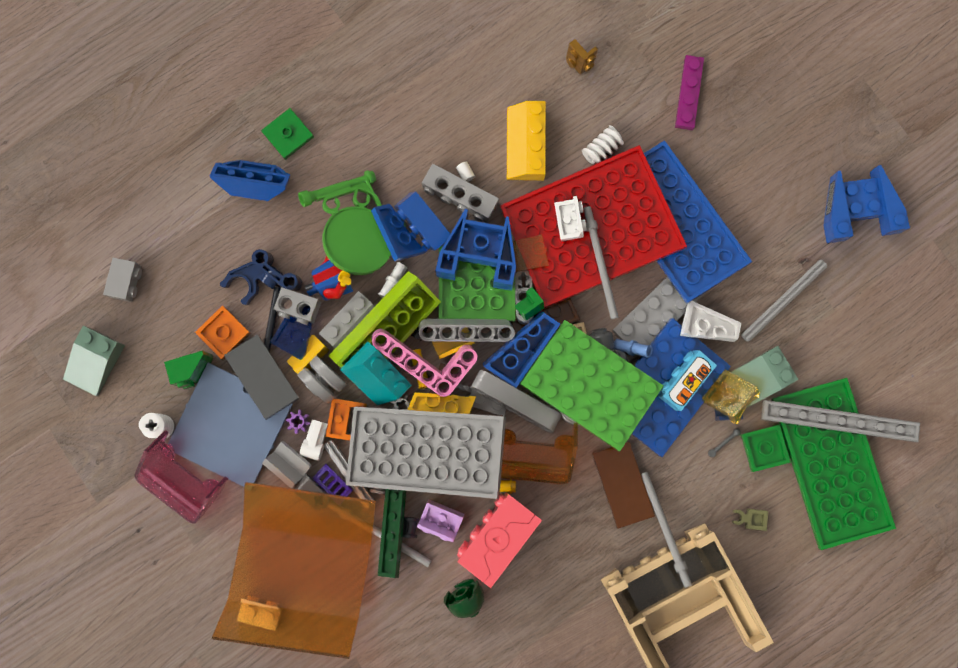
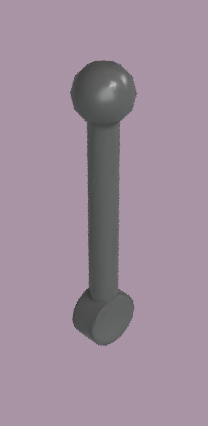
[708,429,741,457]

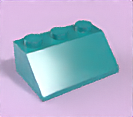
[340,342,412,405]

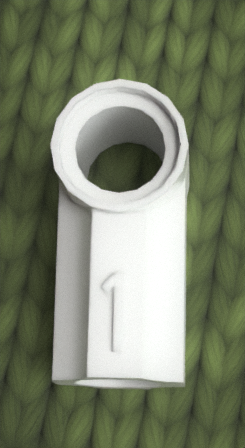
[300,419,328,461]

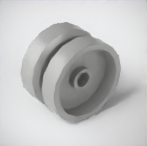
[297,355,347,404]

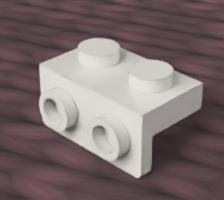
[555,196,587,241]

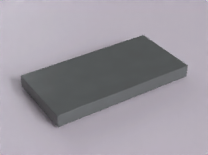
[224,335,299,420]

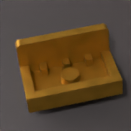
[566,39,598,74]

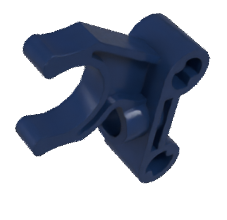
[220,249,302,305]

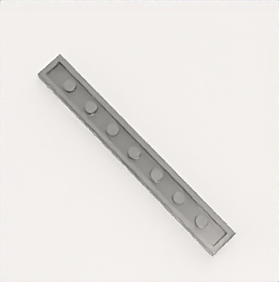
[761,400,920,442]

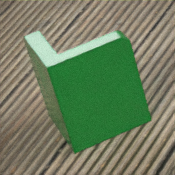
[515,287,544,321]

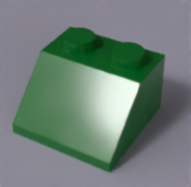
[164,350,214,390]

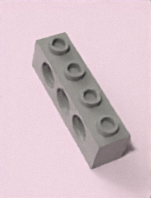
[422,163,499,222]

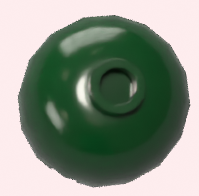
[444,579,484,618]

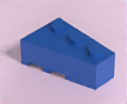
[393,191,450,251]

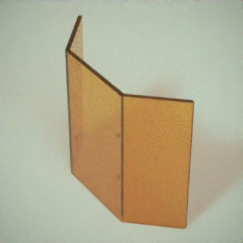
[212,482,376,659]

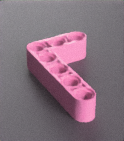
[372,329,477,397]

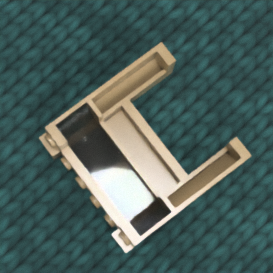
[601,524,774,668]

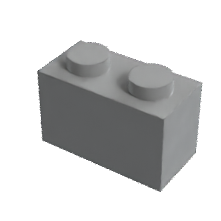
[103,258,142,302]

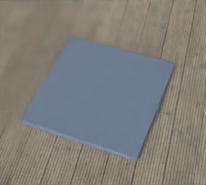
[166,363,293,490]

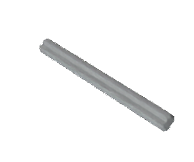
[741,260,827,342]

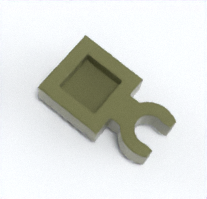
[732,508,768,531]

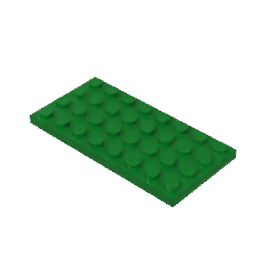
[772,378,896,550]

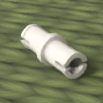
[378,262,408,298]

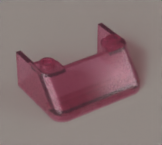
[134,430,228,524]

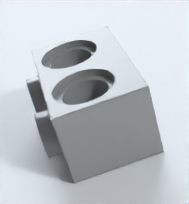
[274,287,322,325]

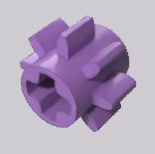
[286,410,311,434]

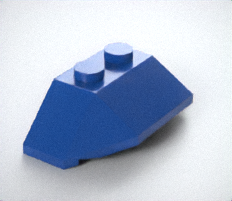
[210,160,290,201]

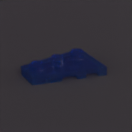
[270,306,313,360]

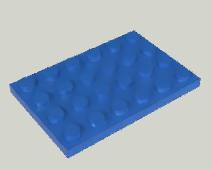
[632,318,731,457]

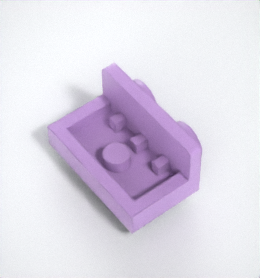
[417,499,465,542]

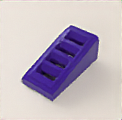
[313,464,354,505]

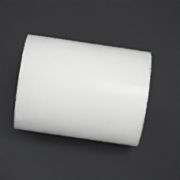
[456,161,475,182]

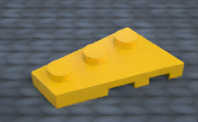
[407,392,476,414]

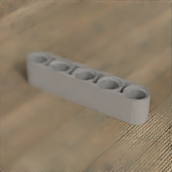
[419,319,515,342]
[471,370,562,433]

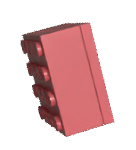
[457,492,542,588]

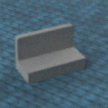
[262,441,312,489]

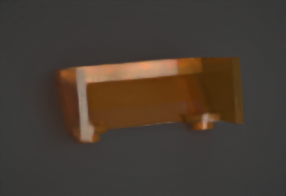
[499,415,578,484]

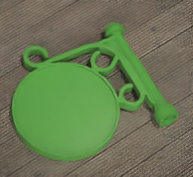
[298,170,406,275]

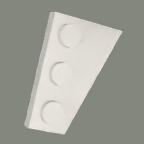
[680,301,741,342]

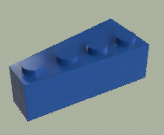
[482,311,560,388]

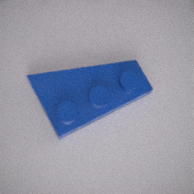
[371,204,428,262]

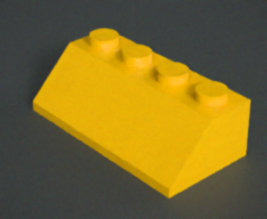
[507,101,546,181]

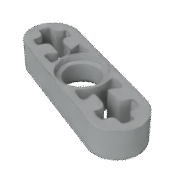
[515,270,534,325]

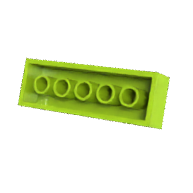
[329,271,441,368]

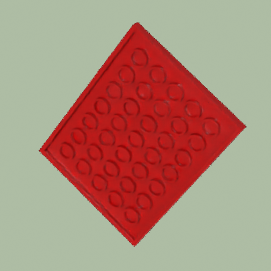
[500,145,687,309]

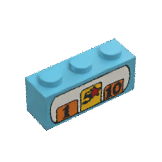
[658,350,717,411]

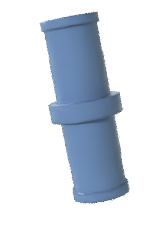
[614,339,653,358]

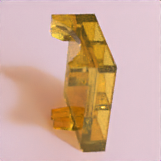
[702,370,760,425]

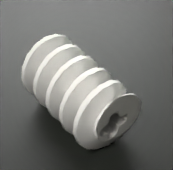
[582,125,624,165]
[139,413,175,439]

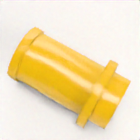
[500,479,516,494]

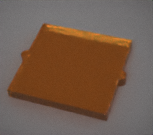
[513,235,549,272]

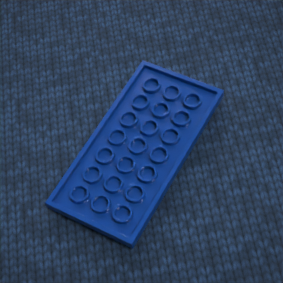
[644,140,752,304]

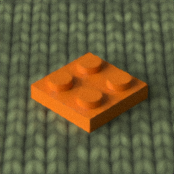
[195,305,250,360]

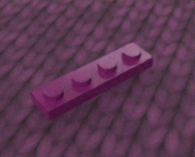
[675,55,704,130]

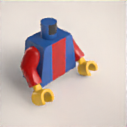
[305,255,353,301]

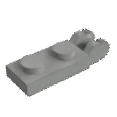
[456,384,506,416]

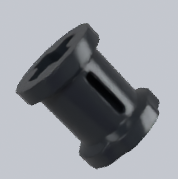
[403,516,419,538]

